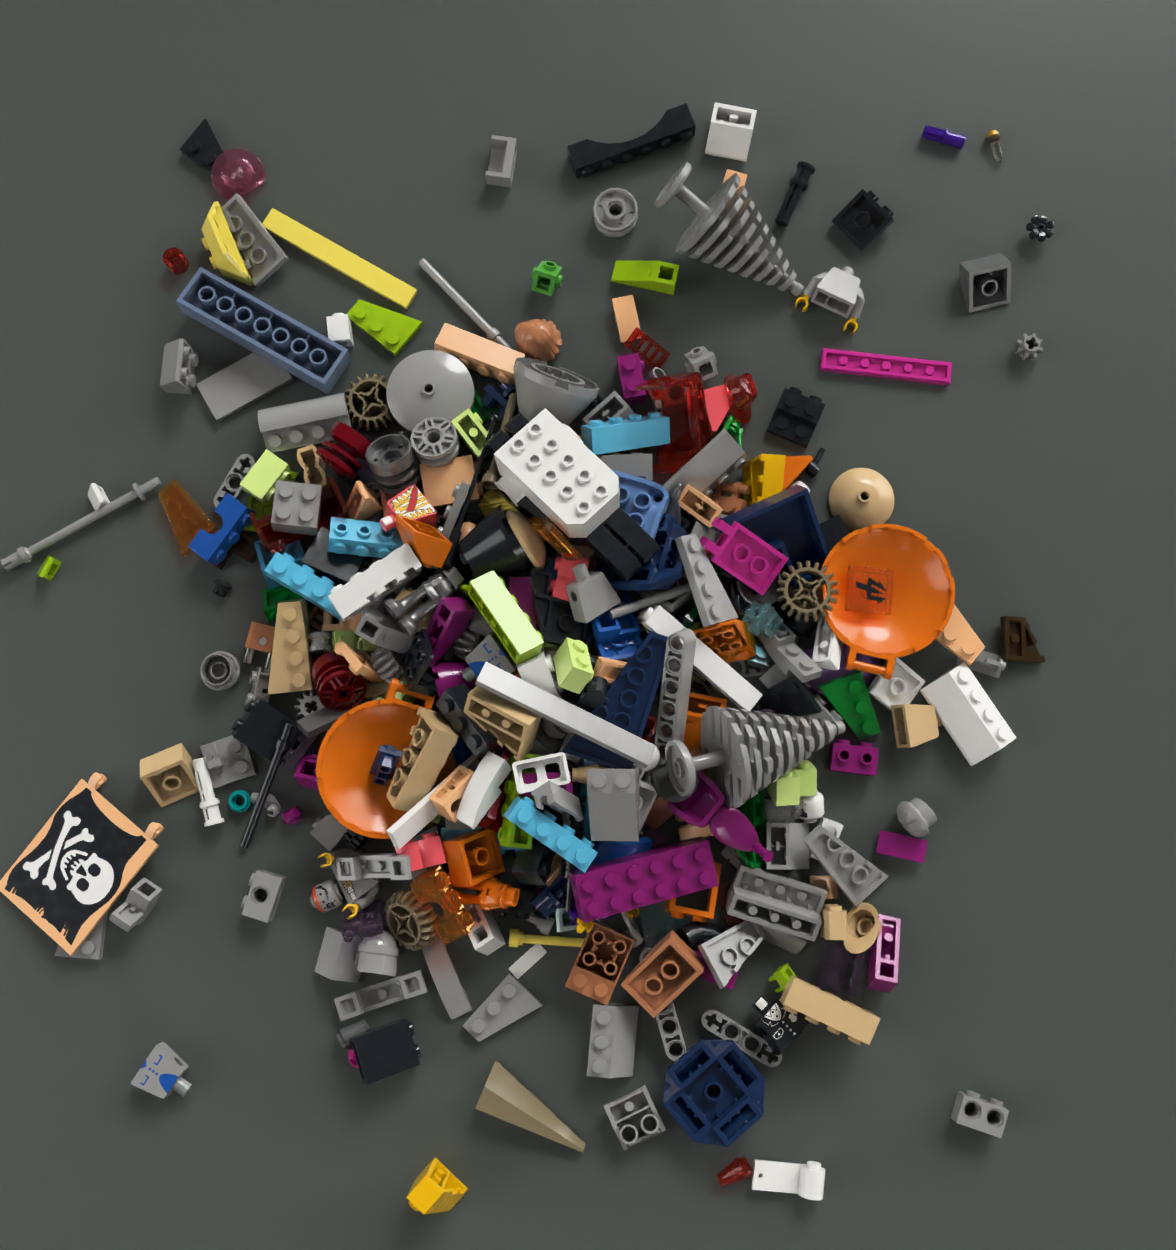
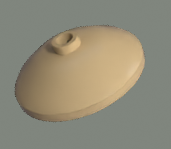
[828,468,895,531]
[505,510,547,570]

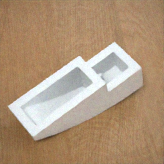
[456,751,512,829]

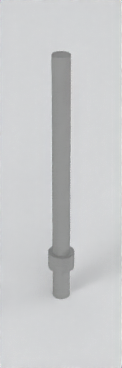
[418,258,511,348]

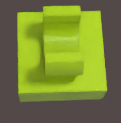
[768,962,796,993]

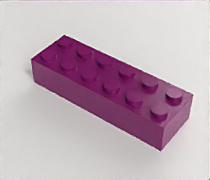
[569,837,719,923]

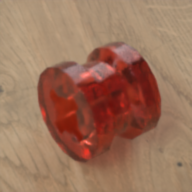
[163,247,189,274]

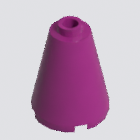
[431,662,477,699]

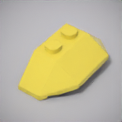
[201,201,254,286]

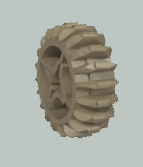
[345,373,395,432]
[776,561,839,623]
[383,888,440,951]

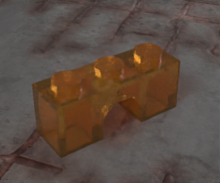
[410,865,474,945]

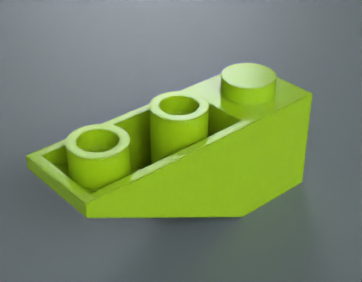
[611,260,680,295]

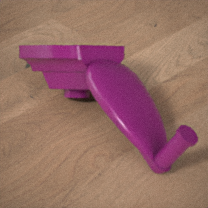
[667,771,774,862]

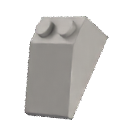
[587,769,639,842]

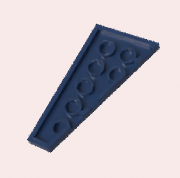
[562,631,668,769]

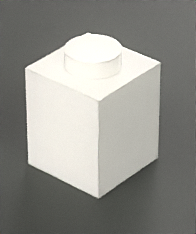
[326,313,354,347]

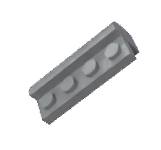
[258,392,352,453]
[726,862,828,942]

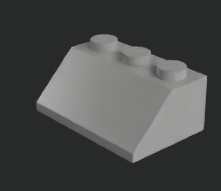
[587,1000,639,1078]

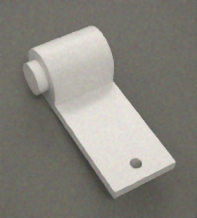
[751,1159,826,1201]

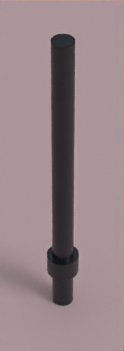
[239,722,295,848]

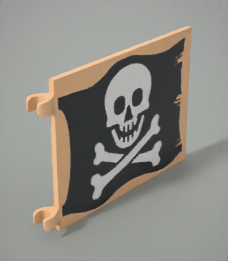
[0,773,164,956]

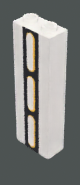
[636,605,763,711]

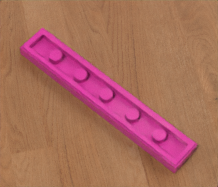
[820,348,952,386]

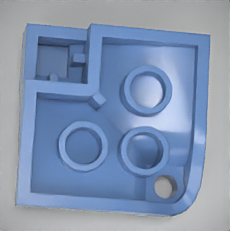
[612,470,669,539]

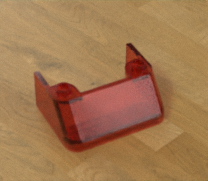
[635,372,711,474]
[248,477,349,555]

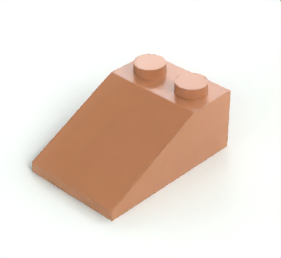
[621,930,705,1018]

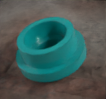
[228,790,251,813]

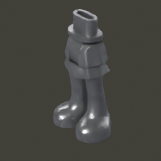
[384,567,465,638]

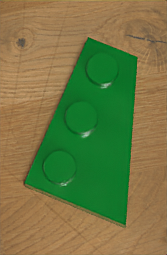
[817,670,881,740]

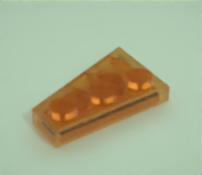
[158,479,218,557]

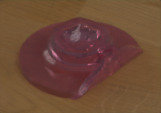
[211,148,267,200]

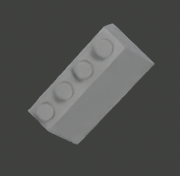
[663,428,748,516]

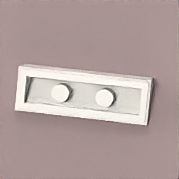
[812,613,843,670]

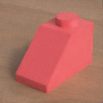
[699,384,734,438]

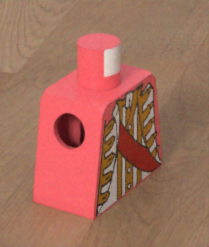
[380,484,437,532]

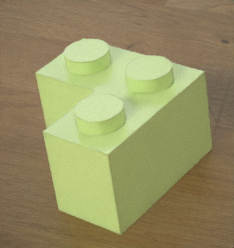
[767,760,817,806]

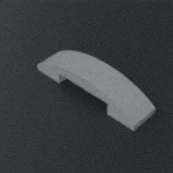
[336,853,412,881]
[422,926,473,1020]
[334,969,428,1021]

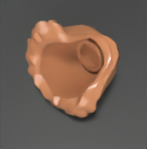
[514,319,562,362]

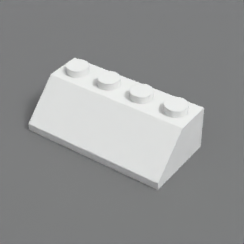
[920,662,1016,766]

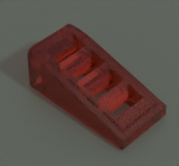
[623,327,670,368]

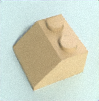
[140,743,199,807]

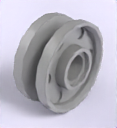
[593,188,638,238]
[410,417,461,467]

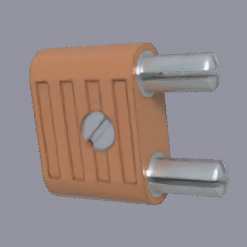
[243,622,275,669]

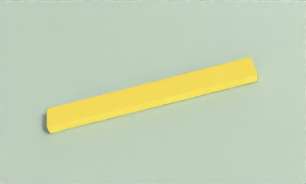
[262,208,418,310]

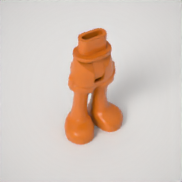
[443,872,520,911]

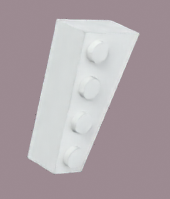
[328,543,422,622]

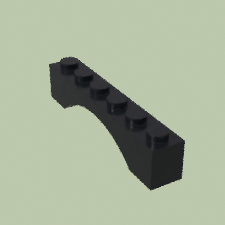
[567,103,696,178]

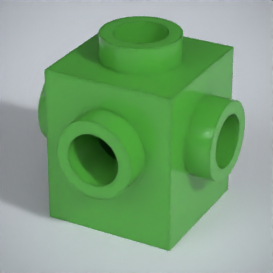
[531,261,564,296]

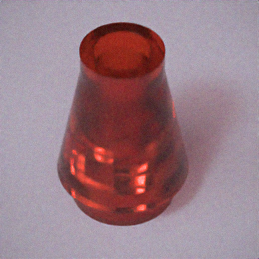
[716,1156,753,1187]

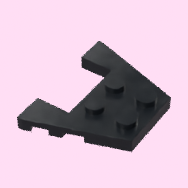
[529,568,617,646]

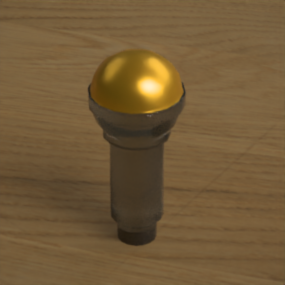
[985,130,1004,163]

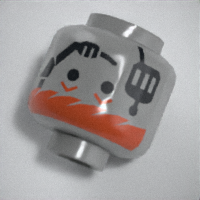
[310,879,345,913]

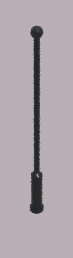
[443,414,500,568]

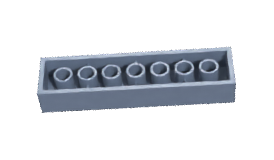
[176,267,351,395]

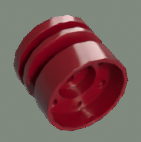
[315,421,371,479]
[311,651,367,711]

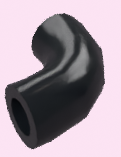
[676,921,725,948]

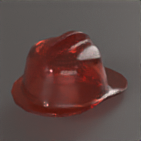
[724,373,758,424]

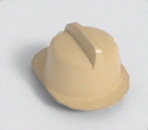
[844,902,882,954]

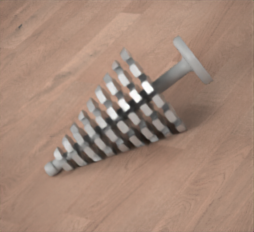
[654,161,804,297]
[665,706,846,808]

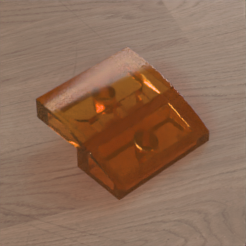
[529,516,582,560]

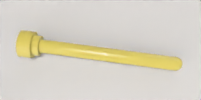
[509,928,585,948]

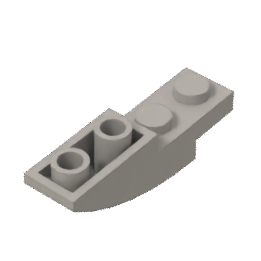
[750,609,822,683]

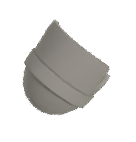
[355,928,399,977]

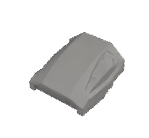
[604,1085,667,1151]

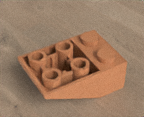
[565,922,635,1005]

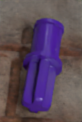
[922,125,966,149]

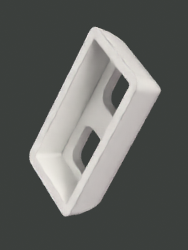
[512,752,571,794]

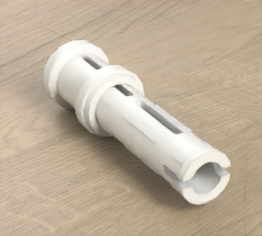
[191,757,225,827]

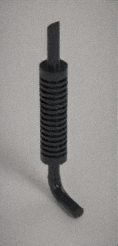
[545,759,586,914]

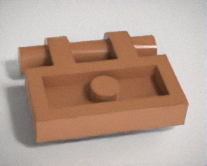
[709,481,751,516]

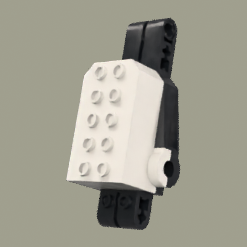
[485,408,661,582]

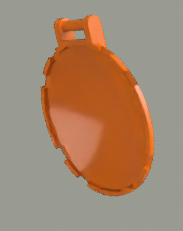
[818,524,955,680]
[316,678,456,839]

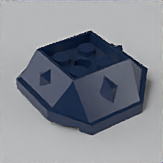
[595,513,688,593]
[663,1039,765,1147]

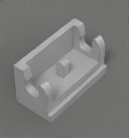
[531,781,584,826]

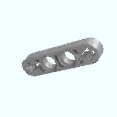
[701,1008,782,1067]

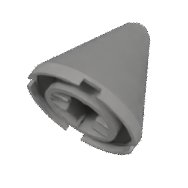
[513,357,600,426]

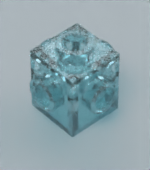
[742,601,783,639]

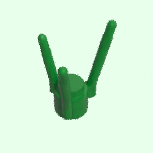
[716,414,744,448]

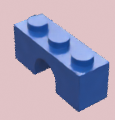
[188,493,256,565]

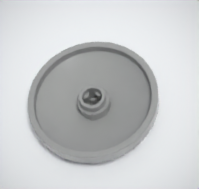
[386,350,475,433]

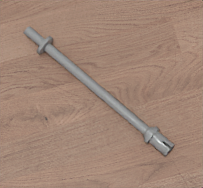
[0,477,161,572]

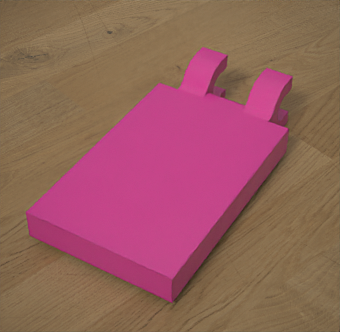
[700,517,789,596]

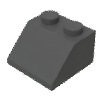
[959,253,1011,313]

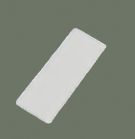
[509,944,547,979]

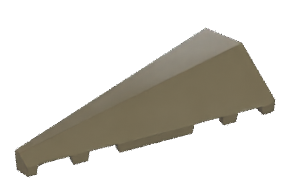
[475,1060,586,1153]

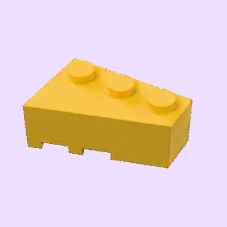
[742,454,786,507]
[406,1157,469,1215]

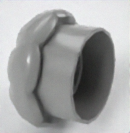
[200,651,240,691]
[896,798,937,837]

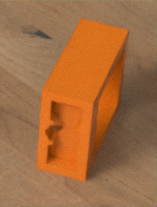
[664,862,722,924]

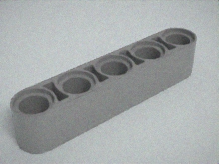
[639,946,687,1061]

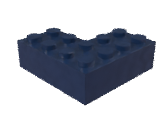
[721,485,829,588]

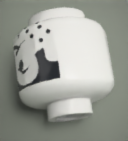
[795,791,825,823]

